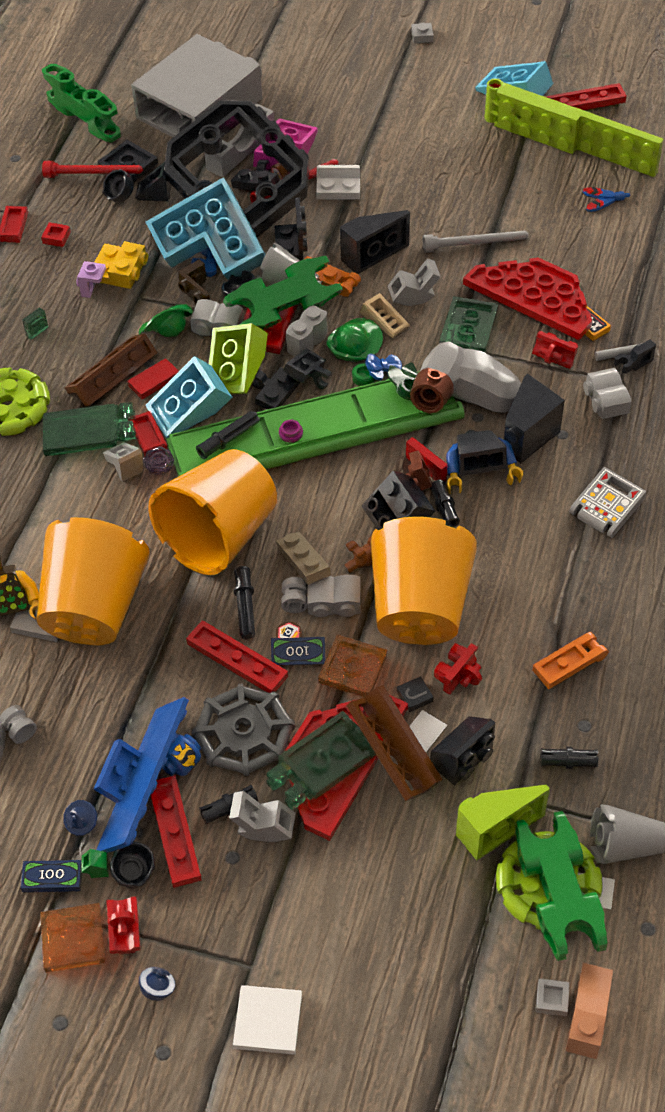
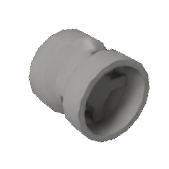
[281,577,308,613]
[0,705,37,744]

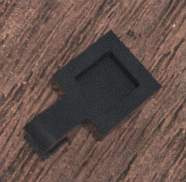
[614,339,656,374]

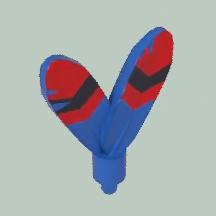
[583,187,630,212]

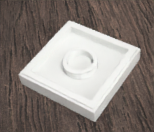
[233,985,302,1054]

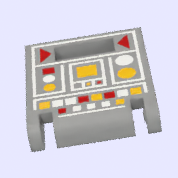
[569,467,646,538]

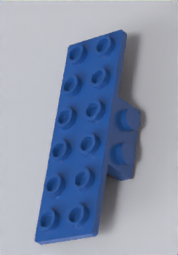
[94,697,189,853]

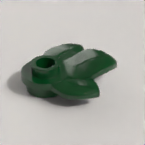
[388,362,418,400]

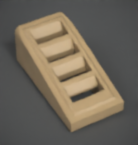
[360,293,410,338]

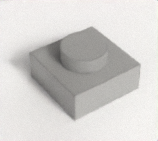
[411,23,434,43]
[536,979,569,1016]

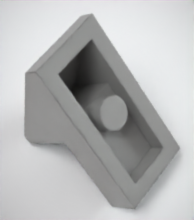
[103,442,143,482]

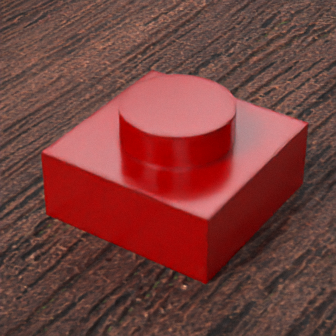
[41,222,71,247]

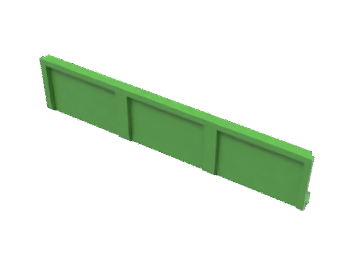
[166,371,465,476]

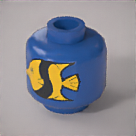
[163,734,201,776]

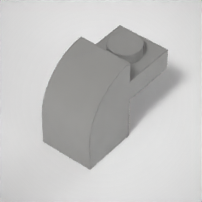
[388,259,441,306]
[229,791,295,842]

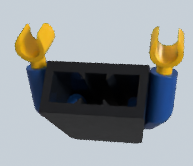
[446,430,523,494]

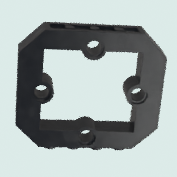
[164,100,309,237]

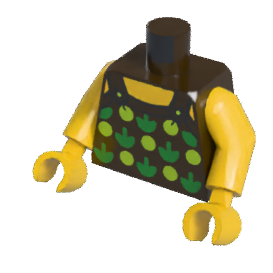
[0,555,39,620]

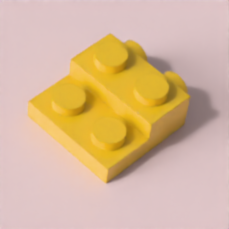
[94,241,148,289]

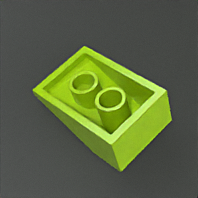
[209,323,268,395]
[456,785,550,861]

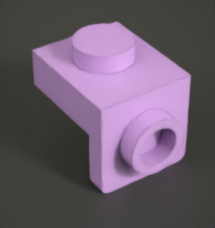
[77,261,106,298]

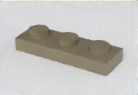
[276,532,331,585]

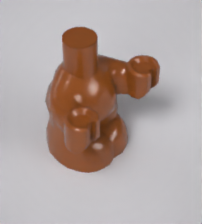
[344,535,372,573]

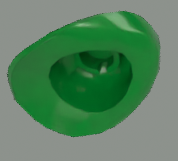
[138,304,193,337]
[326,318,383,362]

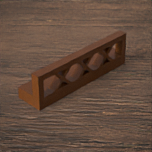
[65,333,158,406]
[346,685,443,801]

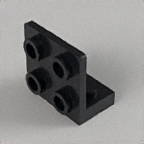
[274,198,308,261]

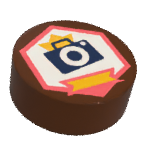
[270,162,289,181]
[276,621,302,638]

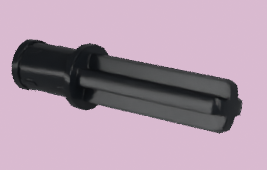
[196,411,260,459]
[233,566,255,640]

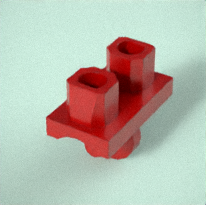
[532,331,578,369]
[434,643,482,695]
[106,896,141,955]

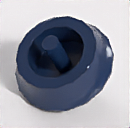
[63,800,97,836]
[139,967,176,1001]

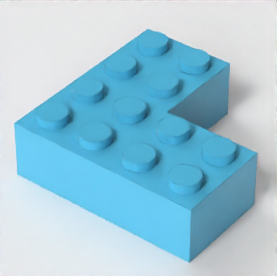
[146,177,266,280]

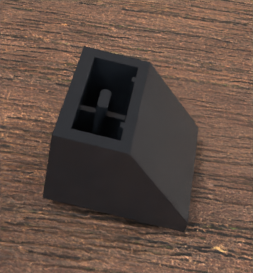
[362,471,436,530]
[430,716,496,786]

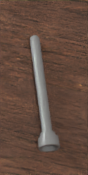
[422,231,529,253]

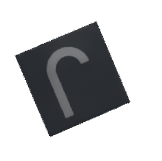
[397,676,434,712]

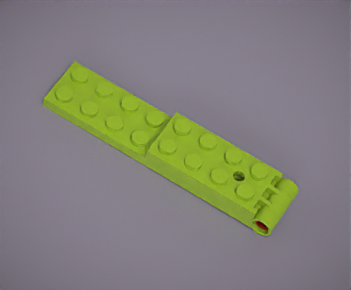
[484,79,664,177]

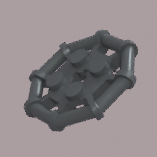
[191,684,296,776]

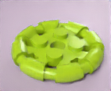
[0,367,50,436]
[496,831,603,930]

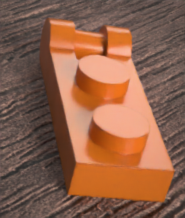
[305,256,361,297]
[532,632,609,689]

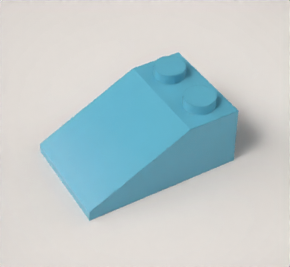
[475,61,553,96]
[145,356,232,438]

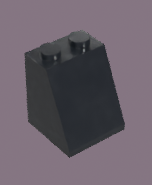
[504,374,565,464]

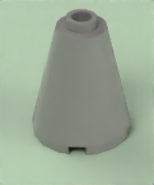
[256,243,322,287]
[590,804,665,864]

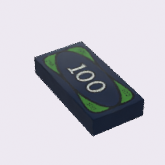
[271,637,326,665]
[20,860,82,892]

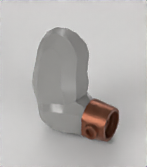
[410,342,521,413]

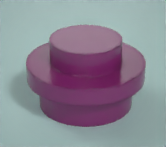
[279,420,303,443]

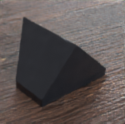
[135,161,172,202]

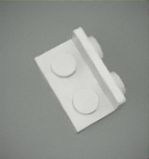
[316,165,360,199]

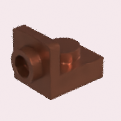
[405,450,432,490]

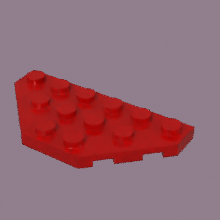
[463,258,592,340]
[282,695,408,841]

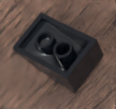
[340,210,410,274]

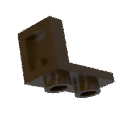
[178,259,210,304]

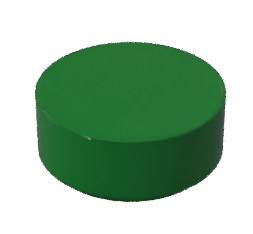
[352,363,375,386]

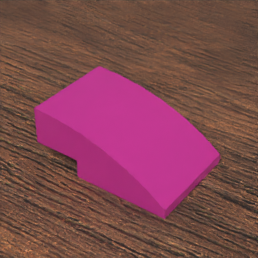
[253,118,318,173]

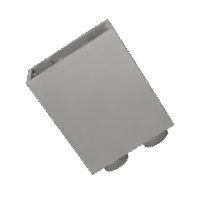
[131,34,262,141]

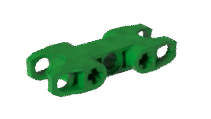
[42,64,121,142]
[223,256,343,330]
[515,811,608,961]

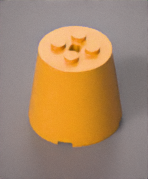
[148,449,277,575]
[37,517,150,645]
[371,517,477,645]

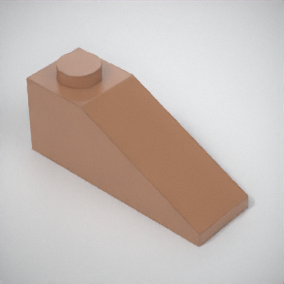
[566,963,613,1059]

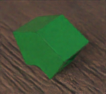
[81,849,109,878]

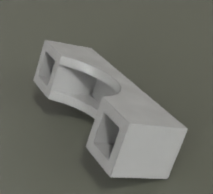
[205,104,274,177]

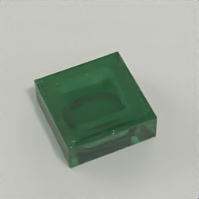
[22,307,48,339]

